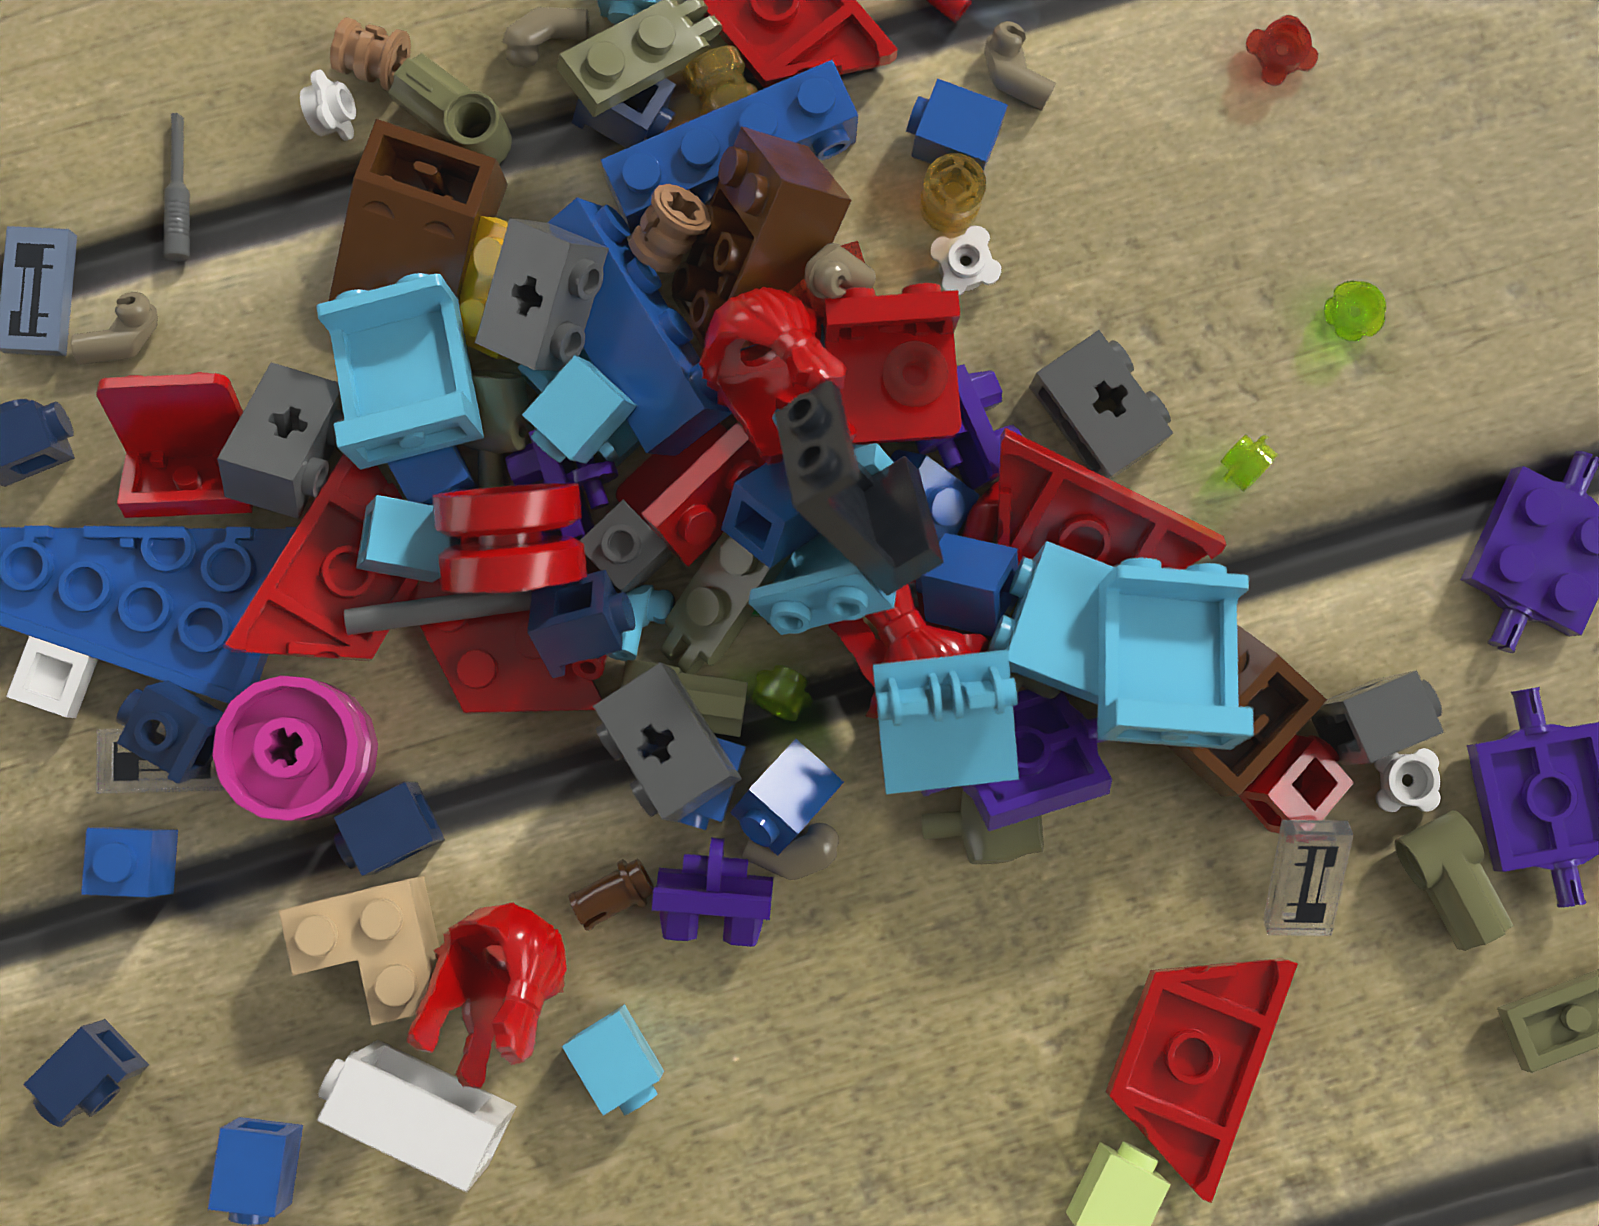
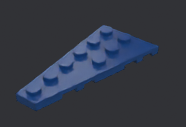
[0,526,297,704]

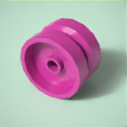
[212,675,378,821]

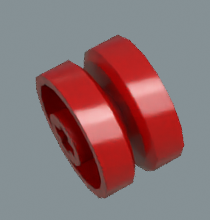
[432,483,587,593]

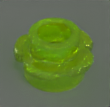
[1324,281,1386,342]
[1220,434,1279,492]
[751,665,813,721]

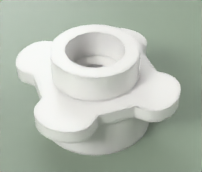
[300,70,356,141]
[930,226,1001,296]
[1374,748,1441,812]

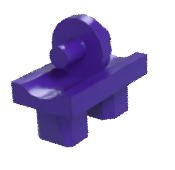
[915,364,1022,491]
[505,429,619,541]
[652,837,774,947]

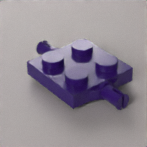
[1460,451,1599,653]
[1467,687,1599,908]
[921,689,1112,831]

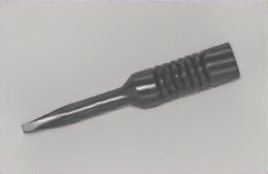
[164,113,190,261]

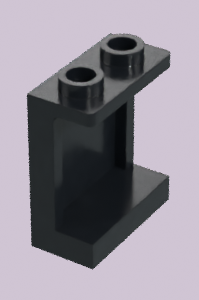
[775,380,944,596]

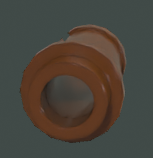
[568,858,654,931]

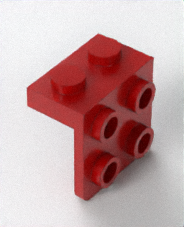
[823,283,962,445]
[96,372,253,518]
[616,423,766,566]

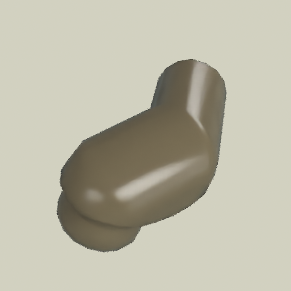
[804,243,876,299]
[71,292,158,365]

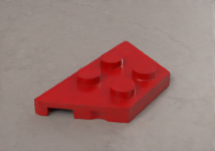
[703,0,898,89]
[997,428,1227,570]
[223,453,419,661]
[407,537,603,714]
[1105,958,1298,1203]

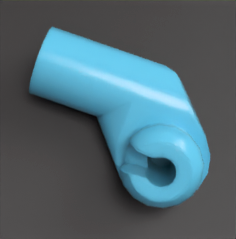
[606,585,674,661]

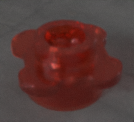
[1245,15,1318,86]

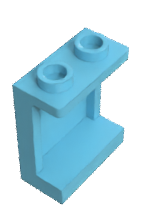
[316,273,484,470]
[748,443,896,635]
[989,541,1114,705]
[1098,558,1253,750]

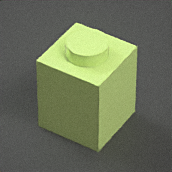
[1066,1141,1170,1226]

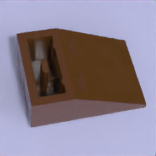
[328,119,508,302]
[672,126,852,349]
[1166,624,1327,796]

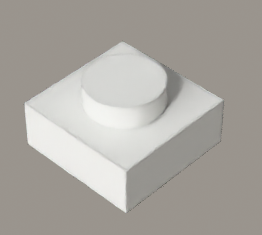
[6,636,98,718]

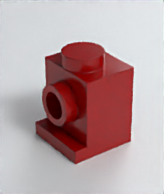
[1238,735,1354,839]

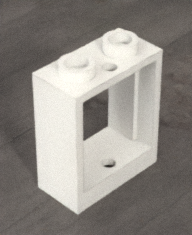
[317,1040,517,1192]

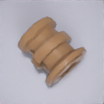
[330,17,411,92]
[629,184,711,273]

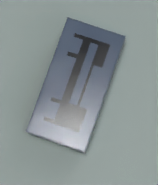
[0,226,77,356]

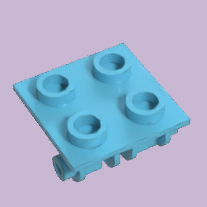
[873,650,1019,794]

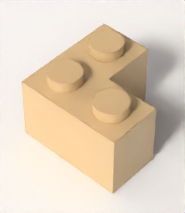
[279,876,439,1026]

